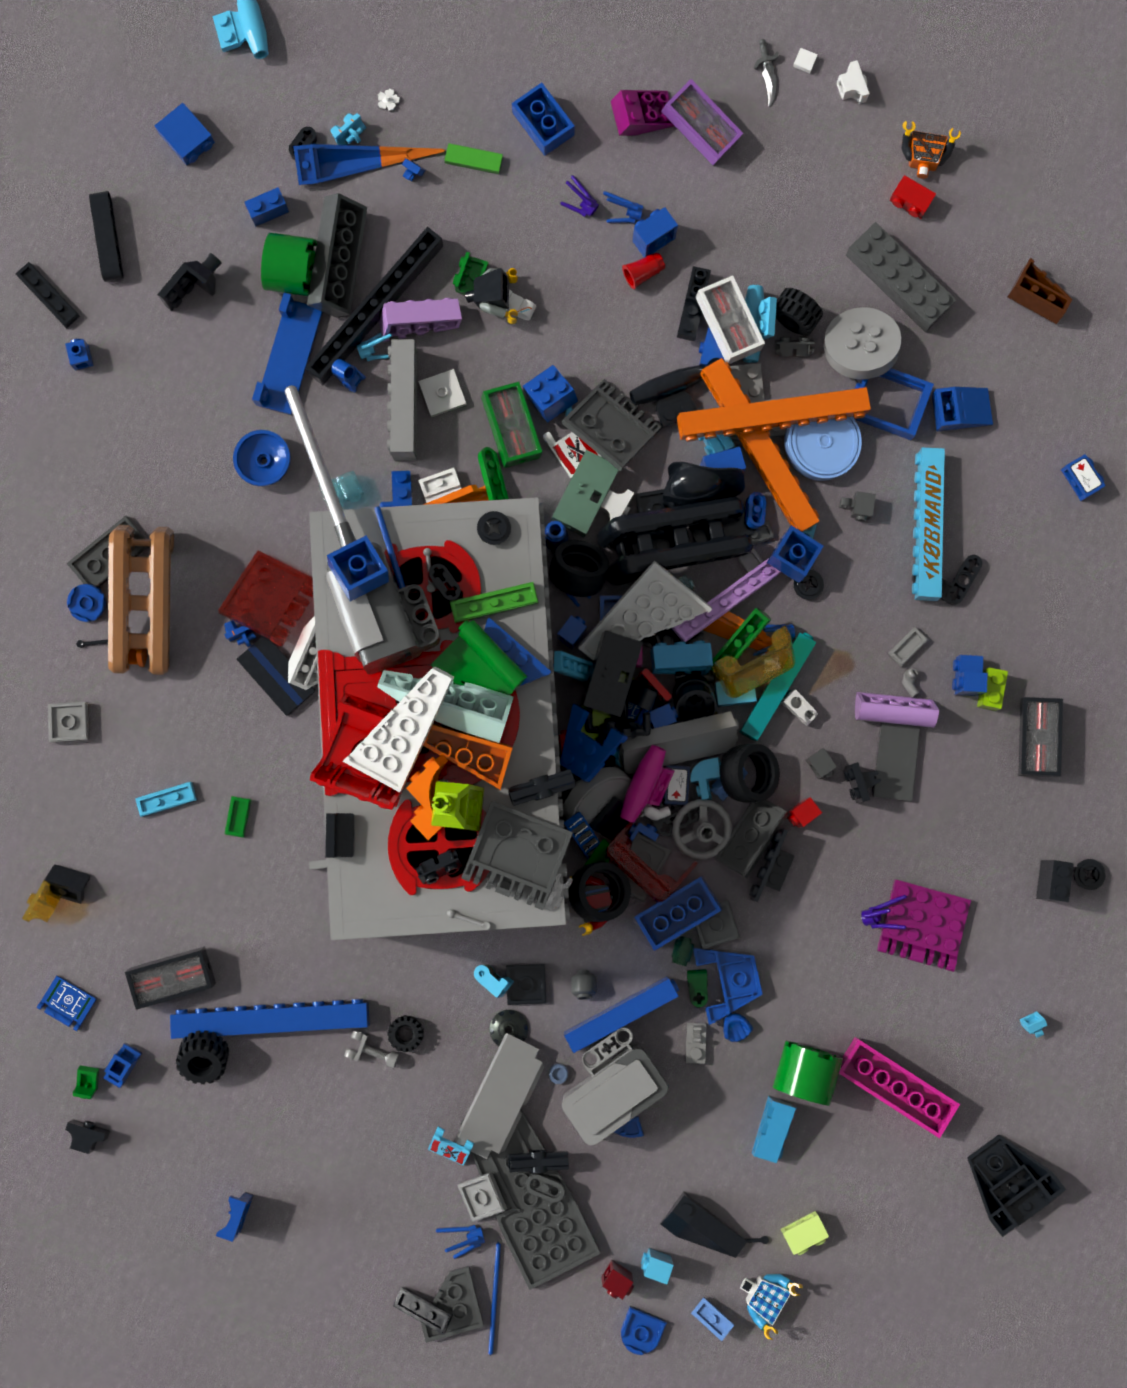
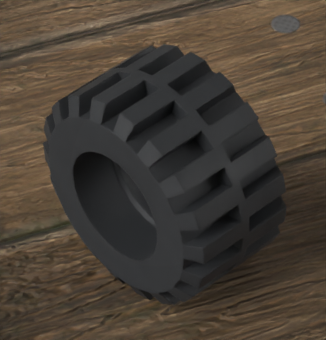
[776,288,823,336]
[176,1030,229,1085]

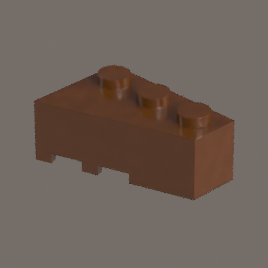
[1007,258,1073,324]

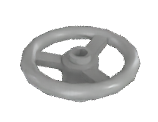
[672,799,732,860]

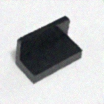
[325,813,354,858]
[44,864,90,904]

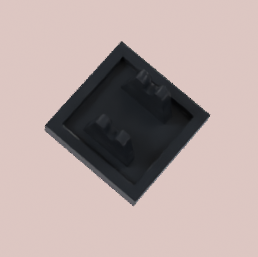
[843,762,881,803]

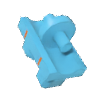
[330,113,366,145]

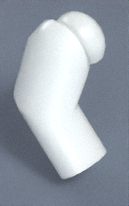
[643,804,671,821]

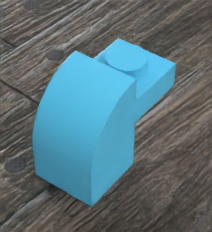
[690,757,721,800]

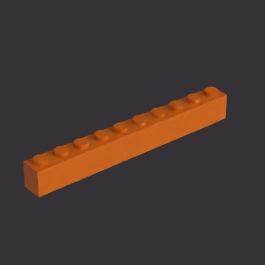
[700,358,819,532]
[677,387,871,442]

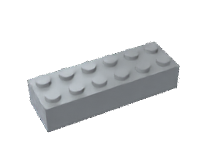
[387,339,418,461]

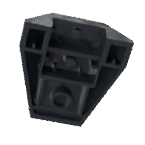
[967,1135,1066,1237]

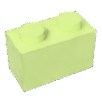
[780,1211,829,1255]

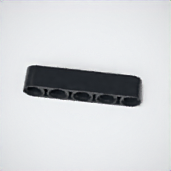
[89,191,124,282]

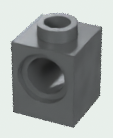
[806,748,837,779]

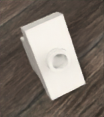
[836,60,869,104]
[600,490,634,520]

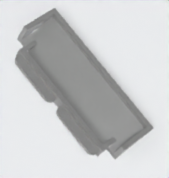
[454,1033,544,1159]

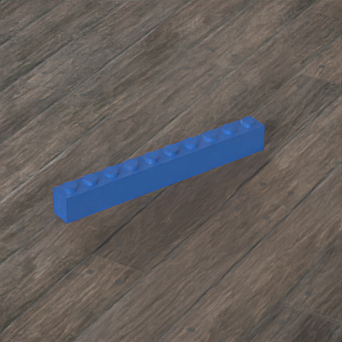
[170,999,370,1039]

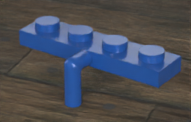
[380,471,412,507]

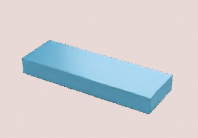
[135,782,197,817]

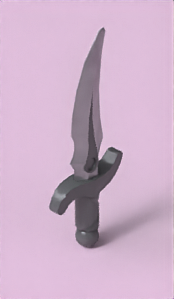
[754,39,779,107]

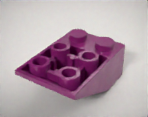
[610,90,674,136]

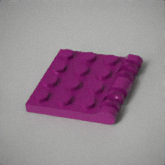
[877,879,971,972]

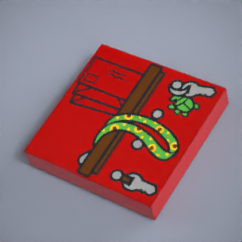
[636,668,672,708]

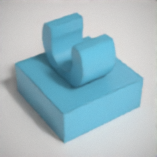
[1020,1011,1047,1038]

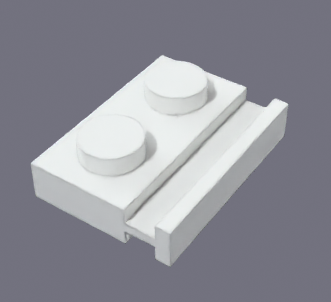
[418,468,462,503]

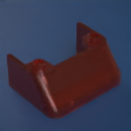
[606,811,698,902]

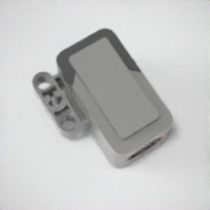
[562,1026,669,1145]

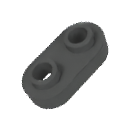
[526,1173,564,1202]

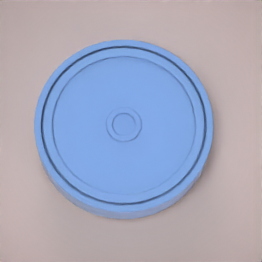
[784,417,862,481]

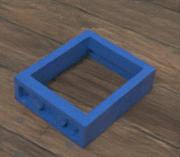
[852,368,934,440]

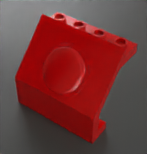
[309,693,409,810]

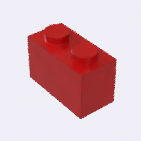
[889,175,936,219]
[787,797,822,828]

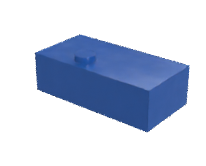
[634,876,723,951]

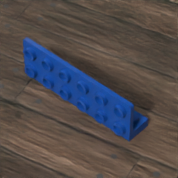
[252,293,322,415]

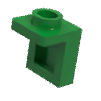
[73,1065,99,1099]

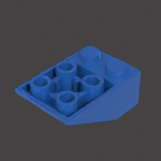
[931,387,993,432]

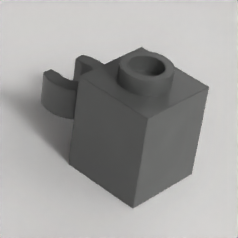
[839,491,876,522]

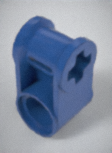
[331,359,366,393]

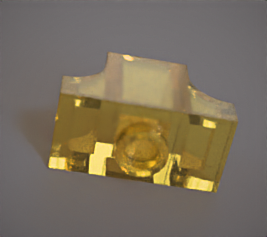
[22,880,61,922]

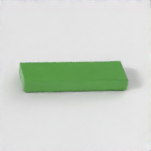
[444,143,503,174]

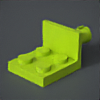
[431,781,484,831]

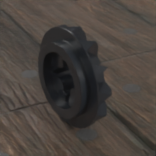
[477,511,511,545]
[793,570,824,600]
[1074,859,1106,890]

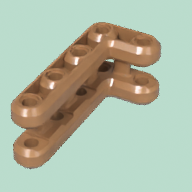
[108,525,174,675]

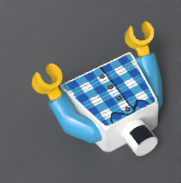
[740,1274,803,1340]

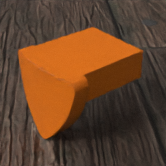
[128,648,147,667]

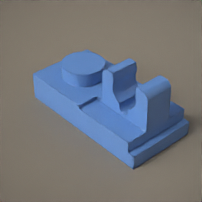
[691,1297,735,1341]

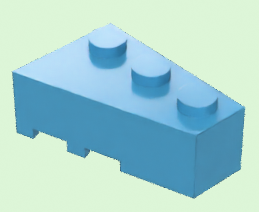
[650,641,713,675]
[752,1096,796,1163]

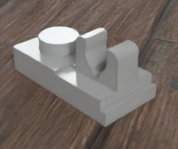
[685,1023,706,1064]

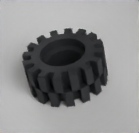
[387,1015,424,1052]

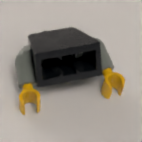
[465,268,518,324]

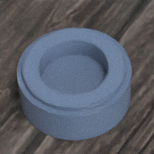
[549,1063,568,1084]

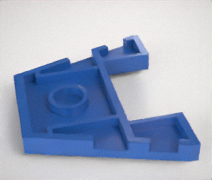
[560,704,628,782]
[693,948,763,1025]

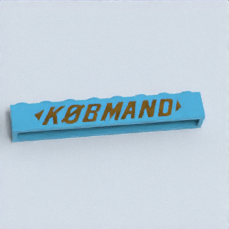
[912,447,945,601]

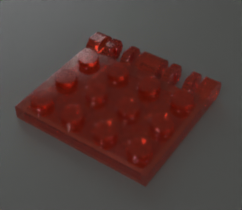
[218,550,314,646]

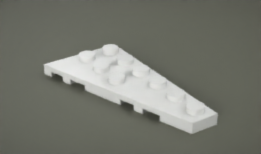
[343,667,454,792]

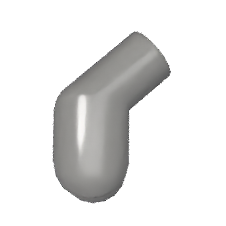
[902,668,919,698]

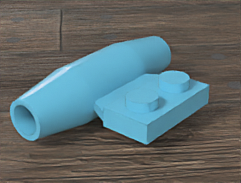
[212,0,269,59]
[743,285,777,363]

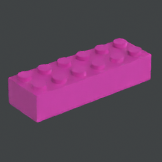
[839,1037,960,1139]

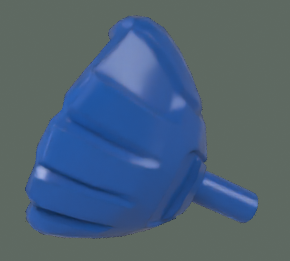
[723,1013,753,1042]

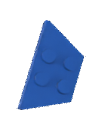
[484,618,552,686]

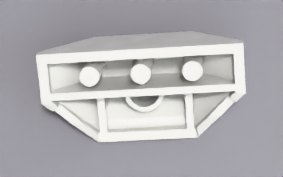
[288,616,318,690]

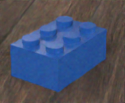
[512,82,575,156]

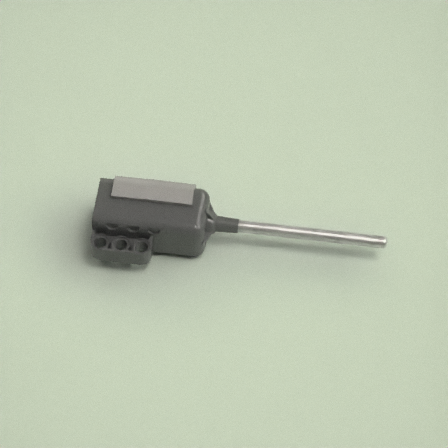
[285,385,441,674]

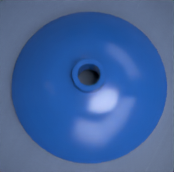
[233,430,291,486]

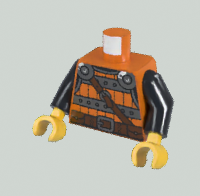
[901,121,961,179]

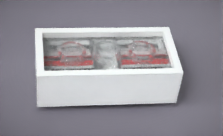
[696,276,765,364]

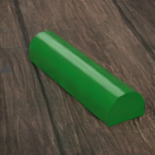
[711,608,771,678]

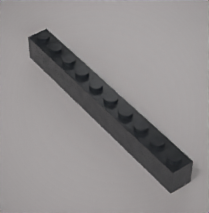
[305,226,443,386]

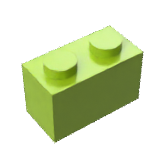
[977,667,1008,711]

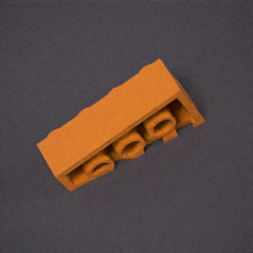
[423,723,513,790]

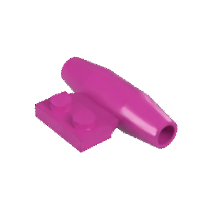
[620,745,675,823]

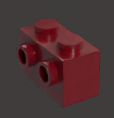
[601,1260,634,1300]

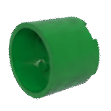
[261,232,317,296]
[772,1040,843,1106]

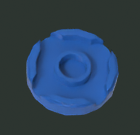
[67,584,106,622]

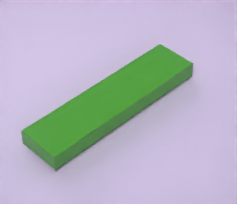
[450,582,539,623]

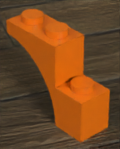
[406,754,448,840]

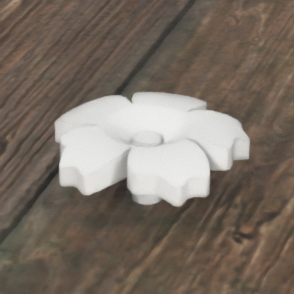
[378,89,400,111]

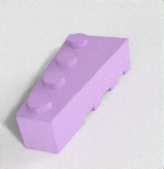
[379,298,462,342]

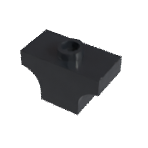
[65,1119,110,1154]

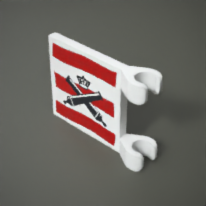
[543,432,601,478]

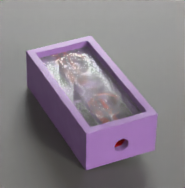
[661,79,743,165]

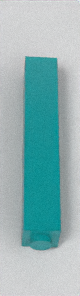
[739,632,816,742]

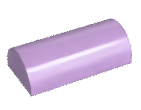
[855,692,939,728]

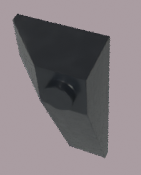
[660,1191,747,1258]

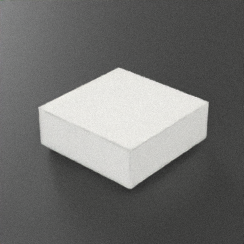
[793,48,818,74]

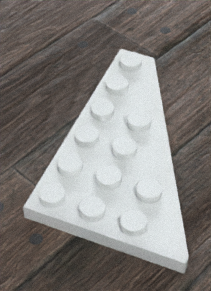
[578,561,712,660]

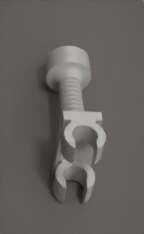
[344,1030,399,1068]

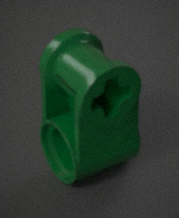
[687,969,708,1007]

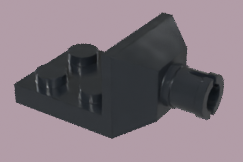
[157,253,222,311]

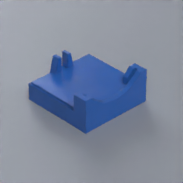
[216,1192,254,1242]

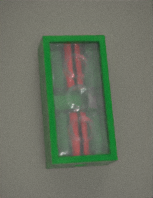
[481,382,542,468]

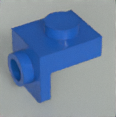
[628,823,659,842]

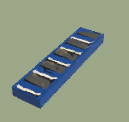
[564,811,600,859]

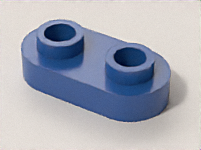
[745,492,766,529]

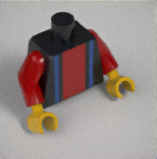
[569,876,614,936]

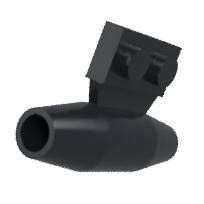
[629,365,703,428]

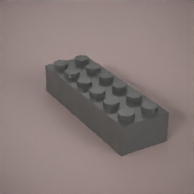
[307,193,367,318]
[846,222,956,332]

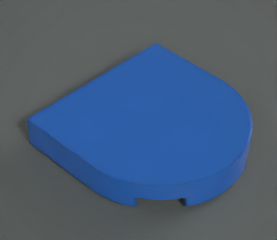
[621,1306,667,1355]

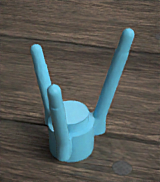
[357,333,392,362]

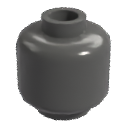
[571,970,597,1000]

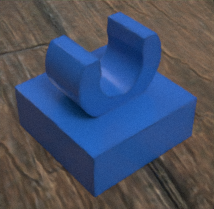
[402,158,426,181]

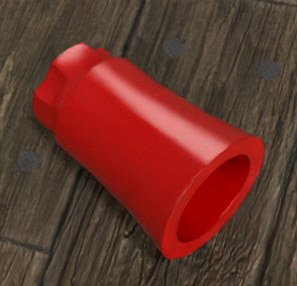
[622,253,665,289]

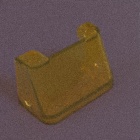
[712,626,795,698]

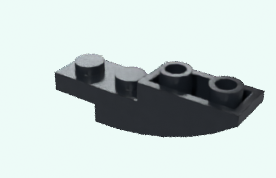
[677,266,711,342]

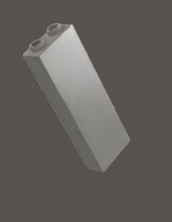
[619,711,739,775]

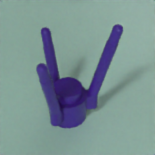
[560,175,599,217]
[861,895,907,929]

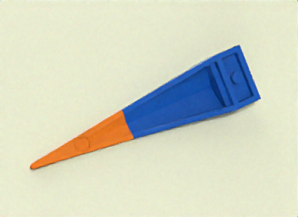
[293,144,445,185]

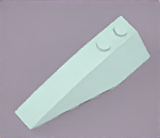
[377,670,514,743]

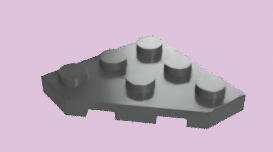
[421,1266,484,1343]

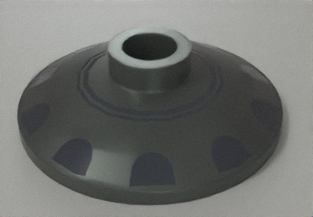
[489,1009,528,1046]

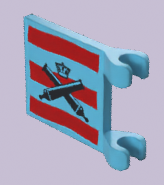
[428,1126,474,1166]

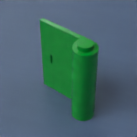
[431,620,528,695]

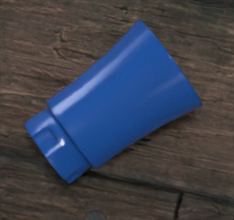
[545,521,569,550]

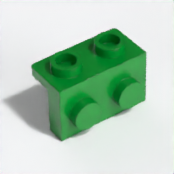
[453,252,489,295]

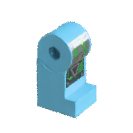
[474,964,514,998]

